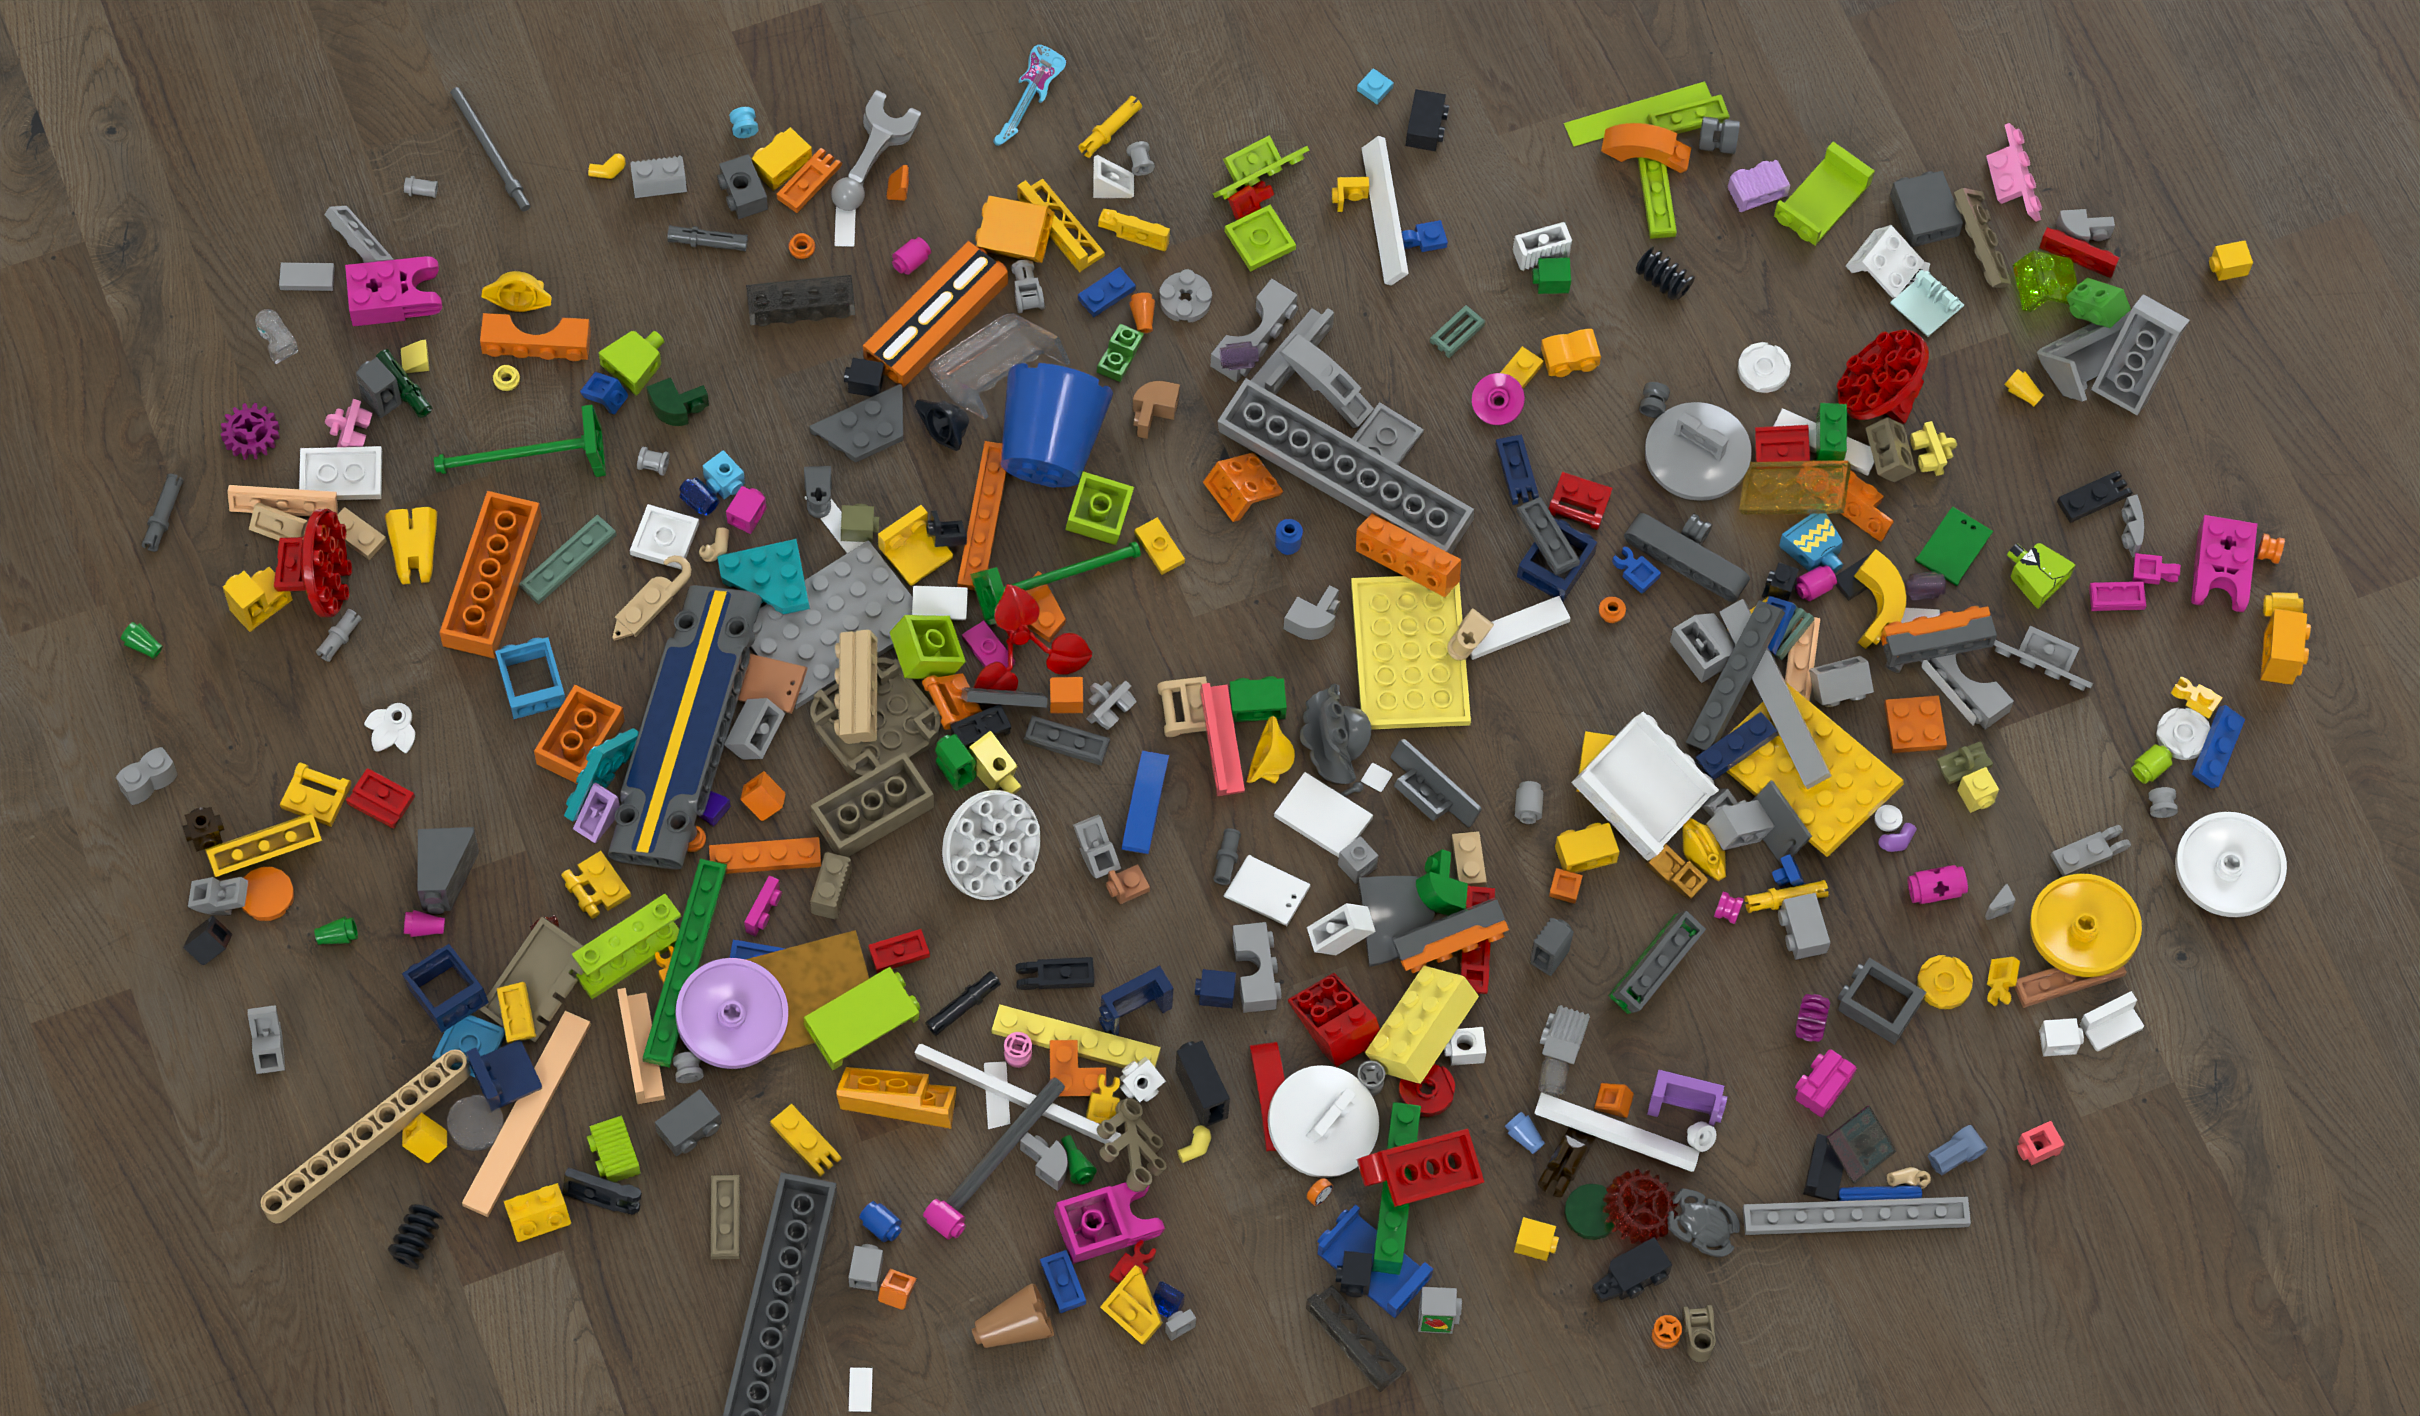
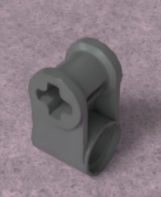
[804,466,832,518]

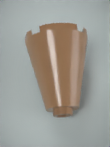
[972,1283,1055,1348]

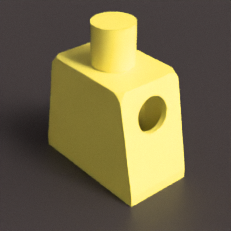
[968,731,1022,794]

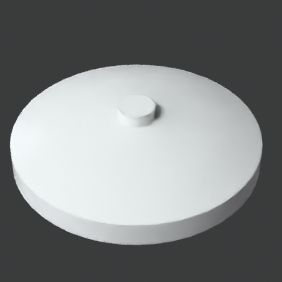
[2175,812,2287,917]

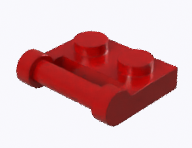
[1548,472,1613,530]

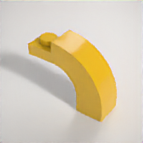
[1854,549,1906,649]

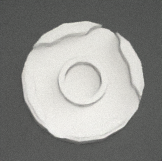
[1737,342,1791,393]
[2156,708,2210,760]

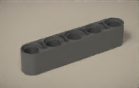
[1624,513,1750,602]

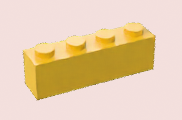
[205,813,322,877]

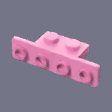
[1986,123,2042,222]

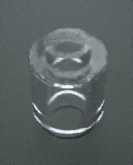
[1538,1056,1569,1098]

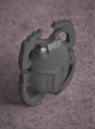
[1667,1188,1740,1257]

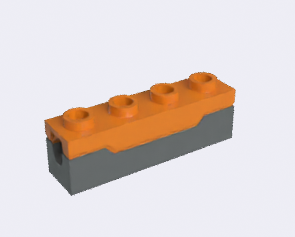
[1880,606,1997,667]
[1392,898,1509,973]

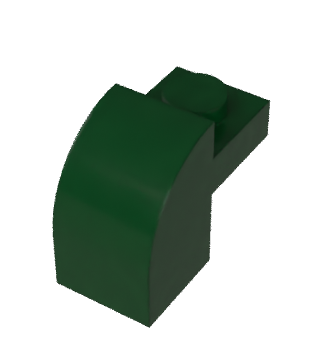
[646,377,709,426]

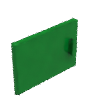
[1915,506,1993,586]

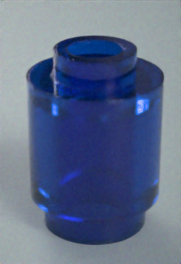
[679,477,719,516]

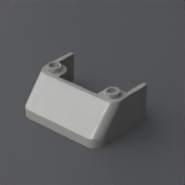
[2037,311,2131,402]

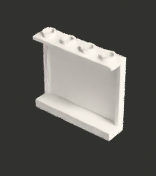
[1571,712,1719,861]

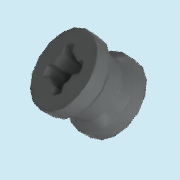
[1681,513,1713,545]

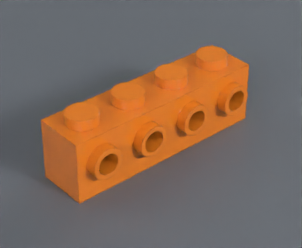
[1356,513,1461,597]

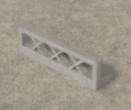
[1251,308,1334,395]

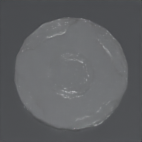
[447,1095,504,1151]

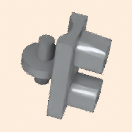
[1086,680,1137,730]

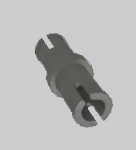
[1213,828,1241,885]

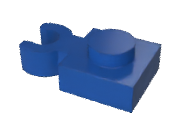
[1612,547,1661,594]

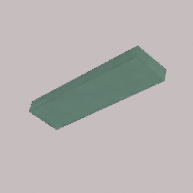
[519,514,617,605]

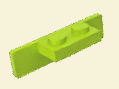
[1213,135,1309,200]

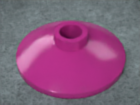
[1472,373,1525,425]

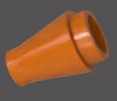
[1129,293,1155,333]

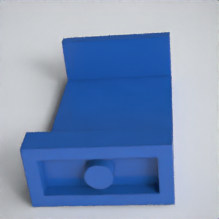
[1317,1204,1433,1318]

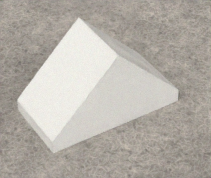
[1093,155,1134,198]

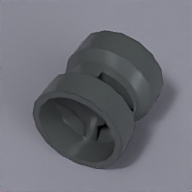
[1639,382,1670,418]

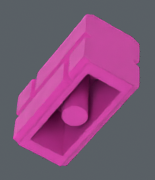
[1795,1049,1857,1118]

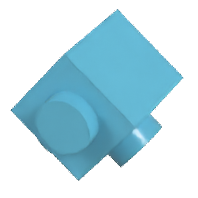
[702,450,745,499]

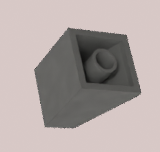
[417,827,479,914]

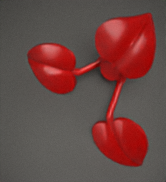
[973,584,1092,691]

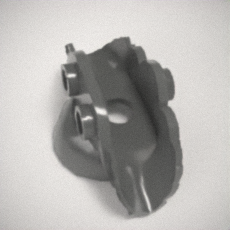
[1300,683,1371,784]

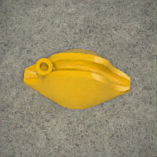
[481,271,552,312]
[1247,716,1295,784]
[1682,818,1726,881]

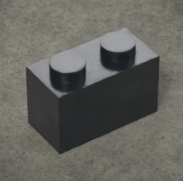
[1405,89,1449,151]

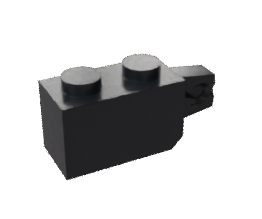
[1592,1237,1672,1303]

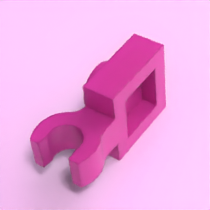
[2132,553,2181,585]

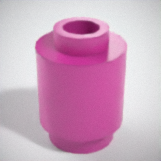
[892,237,931,275]
[1795,565,1837,601]
[923,1199,966,1239]

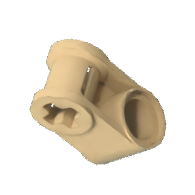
[1447,608,1494,661]

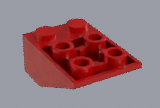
[1288,973,1380,1067]

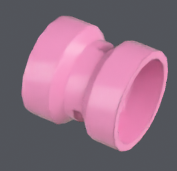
[1004,1032,1032,1068]

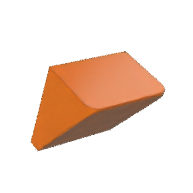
[887,165,909,201]
[1594,1083,1634,1118]
[878,1269,917,1310]

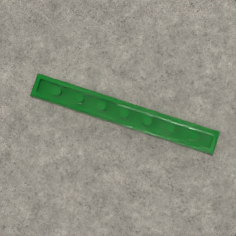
[643,859,727,1068]

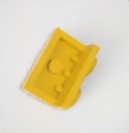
[503,1183,571,1242]

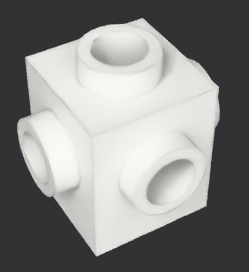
[1119,1057,1166,1102]

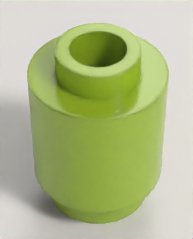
[2131,744,2172,784]

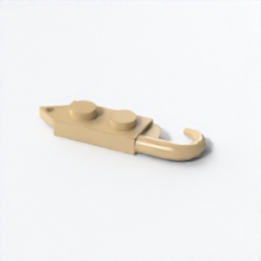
[612,555,692,641]

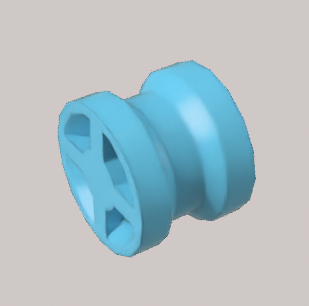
[729,107,759,138]

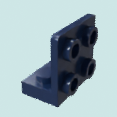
[466,1040,542,1112]

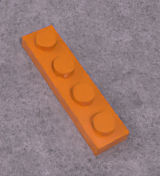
[709,837,821,874]

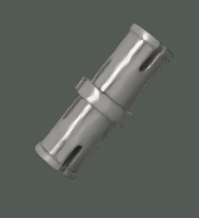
[316,609,362,662]

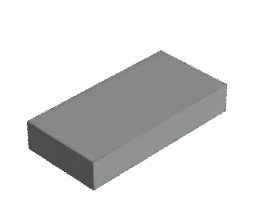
[279,262,335,291]

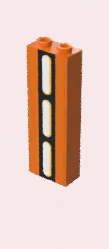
[863,241,1008,388]

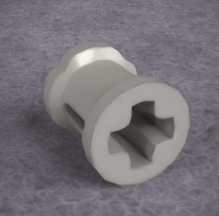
[1126,141,1155,176]
[637,446,670,476]

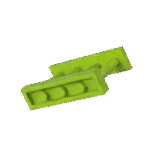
[572,894,681,999]

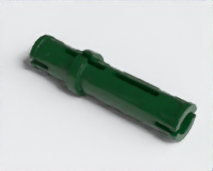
[376,349,432,418]

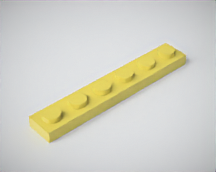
[992,1004,1161,1068]

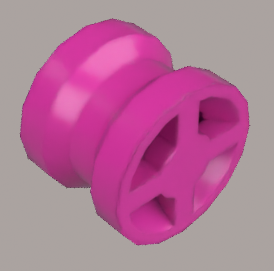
[1714,891,1744,924]

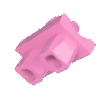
[325,399,372,447]

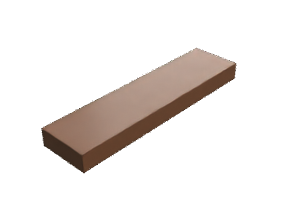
[2014,966,2127,1008]

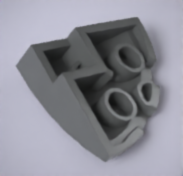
[1358,876,1437,967]

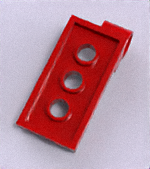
[1356,1129,1484,1207]

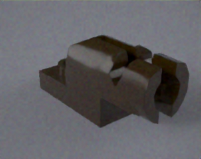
[1538,1127,1596,1197]

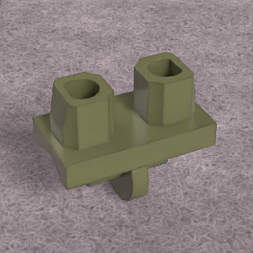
[1936,741,1993,785]

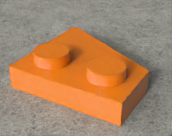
[1026,571,1066,642]

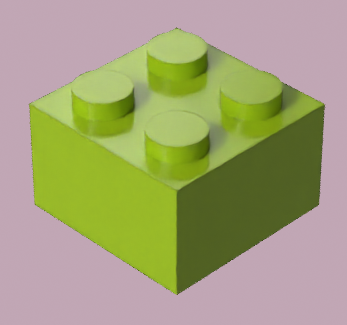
[1065,472,1134,545]
[889,615,966,679]

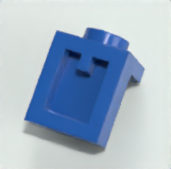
[580,372,628,414]

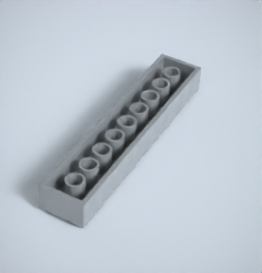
[1218,378,1474,554]

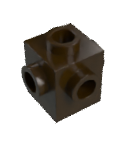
[182,807,225,852]

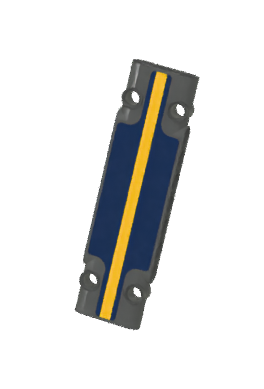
[608,585,762,869]

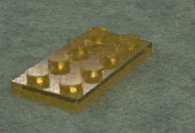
[1739,461,1851,515]

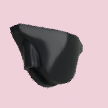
[915,399,969,451]

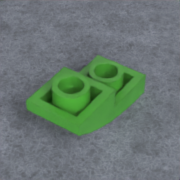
[1096,324,1144,382]

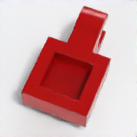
[1228,181,1274,220]

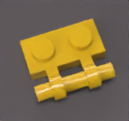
[561,851,631,919]

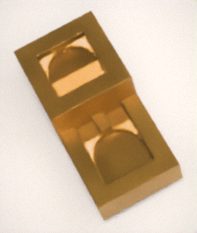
[1645,844,1709,900]

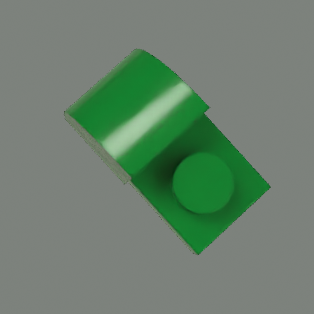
[1416,849,1468,916]

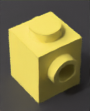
[1957,767,1999,813]

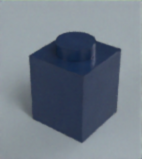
[1195,969,1236,1008]

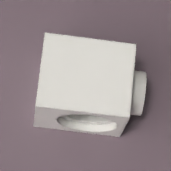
[2039,1018,2084,1056]
[1444,1027,1486,1066]

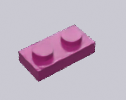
[744,876,782,937]

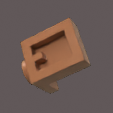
[1106,864,1150,904]

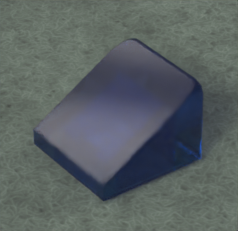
[1153,1281,1185,1318]

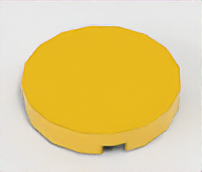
[1917,955,1973,1009]

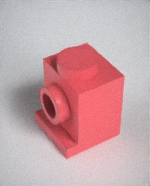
[2017,1121,2065,1166]

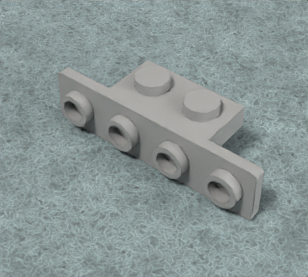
[1994,626,2093,691]

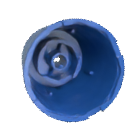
[1001,363,1113,488]

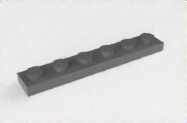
[1686,600,1785,752]

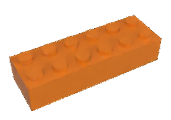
[439,491,542,659]

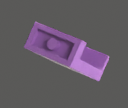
[1647,1070,1727,1127]

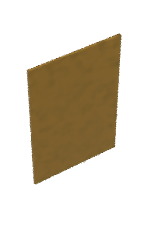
[745,930,869,1055]

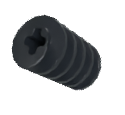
[1636,246,1695,300]
[388,1204,443,1270]

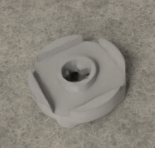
[1159,269,1212,322]

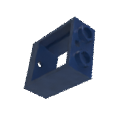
[1517,518,1597,602]
[402,944,489,1033]

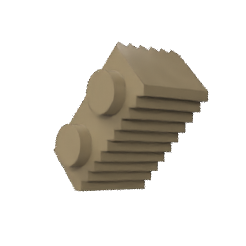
[810,852,852,919]

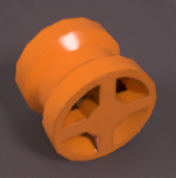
[2257,533,2285,564]
[1652,1315,1682,1349]

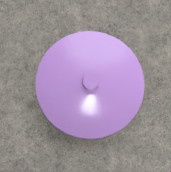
[675,958,788,1069]

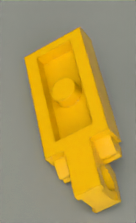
[1098,209,1170,251]

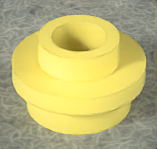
[493,365,520,391]

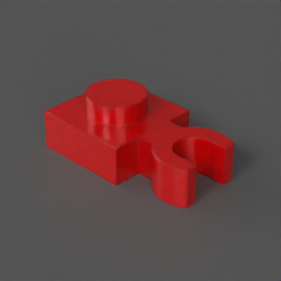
[1109,1240,1156,1284]

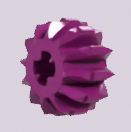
[1795,994,1830,1042]

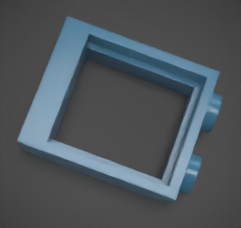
[495,637,566,719]

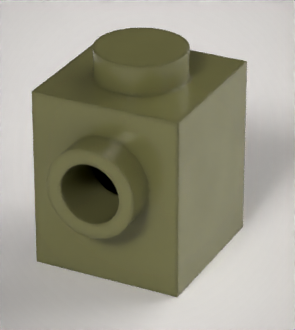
[841,504,879,542]

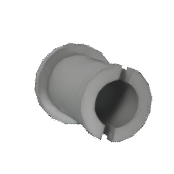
[404,176,438,198]

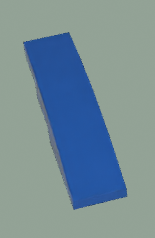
[1122,751,1169,854]

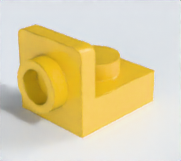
[1332,177,1369,212]

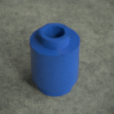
[1275,519,1303,555]
[859,1201,902,1242]

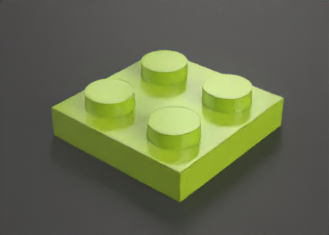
[1225,205,1296,272]

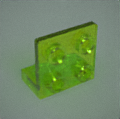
[2013,250,2078,312]

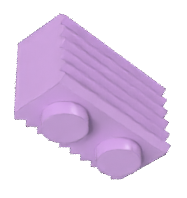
[1728,160,1790,212]

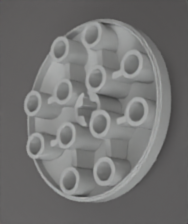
[1645,402,1751,501]

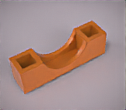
[480,313,591,361]

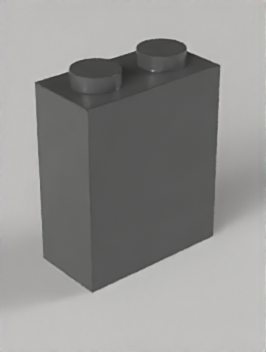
[1890,171,1963,247]

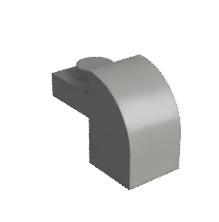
[1283,585,1340,640]
[248,1005,285,1074]

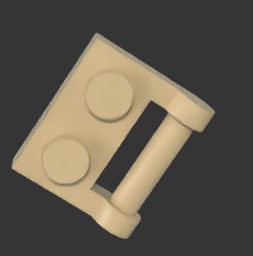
[1157,676,1207,737]

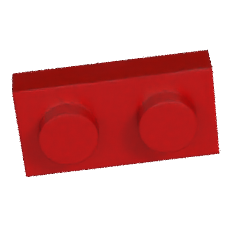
[868,929,930,973]

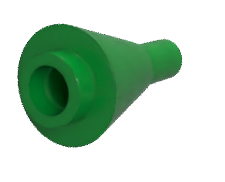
[1061,1135,1097,1185]

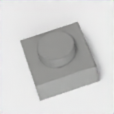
[1165,1309,1196,1341]

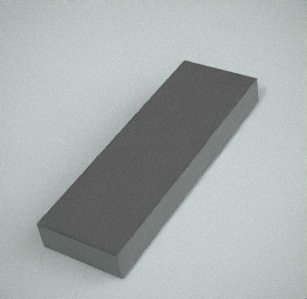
[1517,497,1580,576]
[961,687,1048,708]
[1024,715,1110,766]

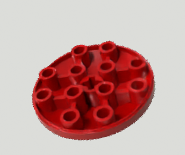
[1837,329,1929,424]
[274,509,352,618]

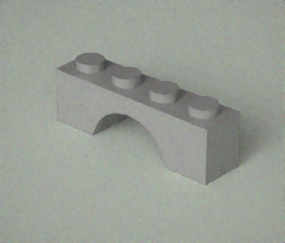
[1210,278,1298,382]
[1921,654,2014,729]

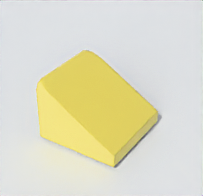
[401,340,429,373]

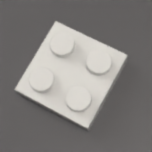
[630,504,699,570]

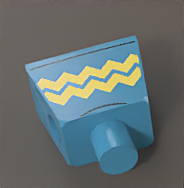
[1779,507,1844,574]

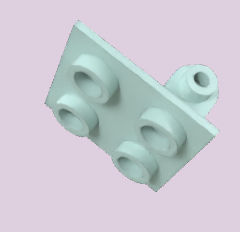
[1890,270,1964,337]

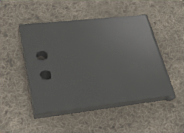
[1752,780,1812,866]

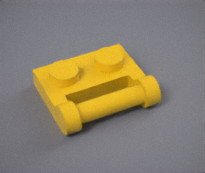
[280,762,351,827]

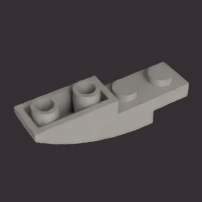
[1279,334,1374,428]

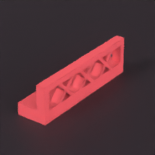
[1200,683,1245,796]

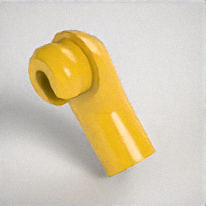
[588,154,626,179]

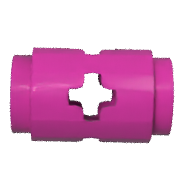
[1907,865,1968,904]

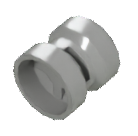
[1357,1060,1385,1096]

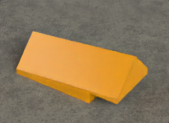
[837,1067,956,1129]

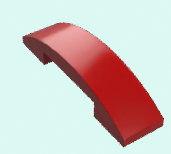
[1460,886,1495,994]
[1249,1042,1285,1152]

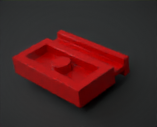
[1755,425,1810,467]
[346,768,415,829]

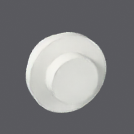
[1875,805,1902,832]

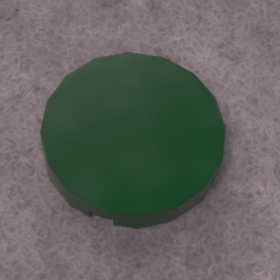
[1564,1183,1621,1240]

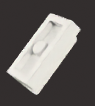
[912,586,968,620]
[2080,991,2144,1051]

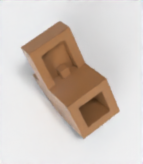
[1133,381,1180,439]

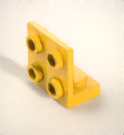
[878,505,953,586]

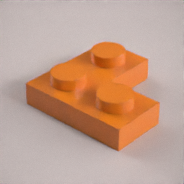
[1050,1040,1106,1097]

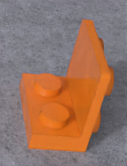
[1203,453,1283,522]

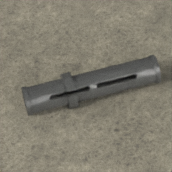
[667,225,748,252]
[141,474,184,551]

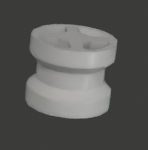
[2149,787,2178,818]
[673,1052,704,1083]

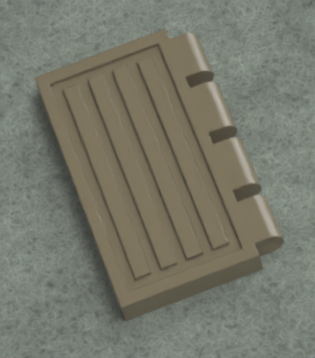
[479,917,584,1042]

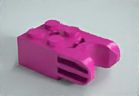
[345,256,442,326]
[2191,515,2257,613]
[1054,1182,1165,1264]

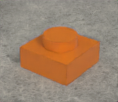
[1549,868,1583,904]

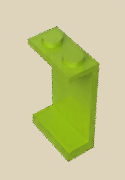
[1774,142,1875,246]
[803,967,921,1070]

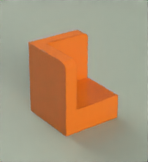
[1050,677,1083,713]
[740,771,785,821]

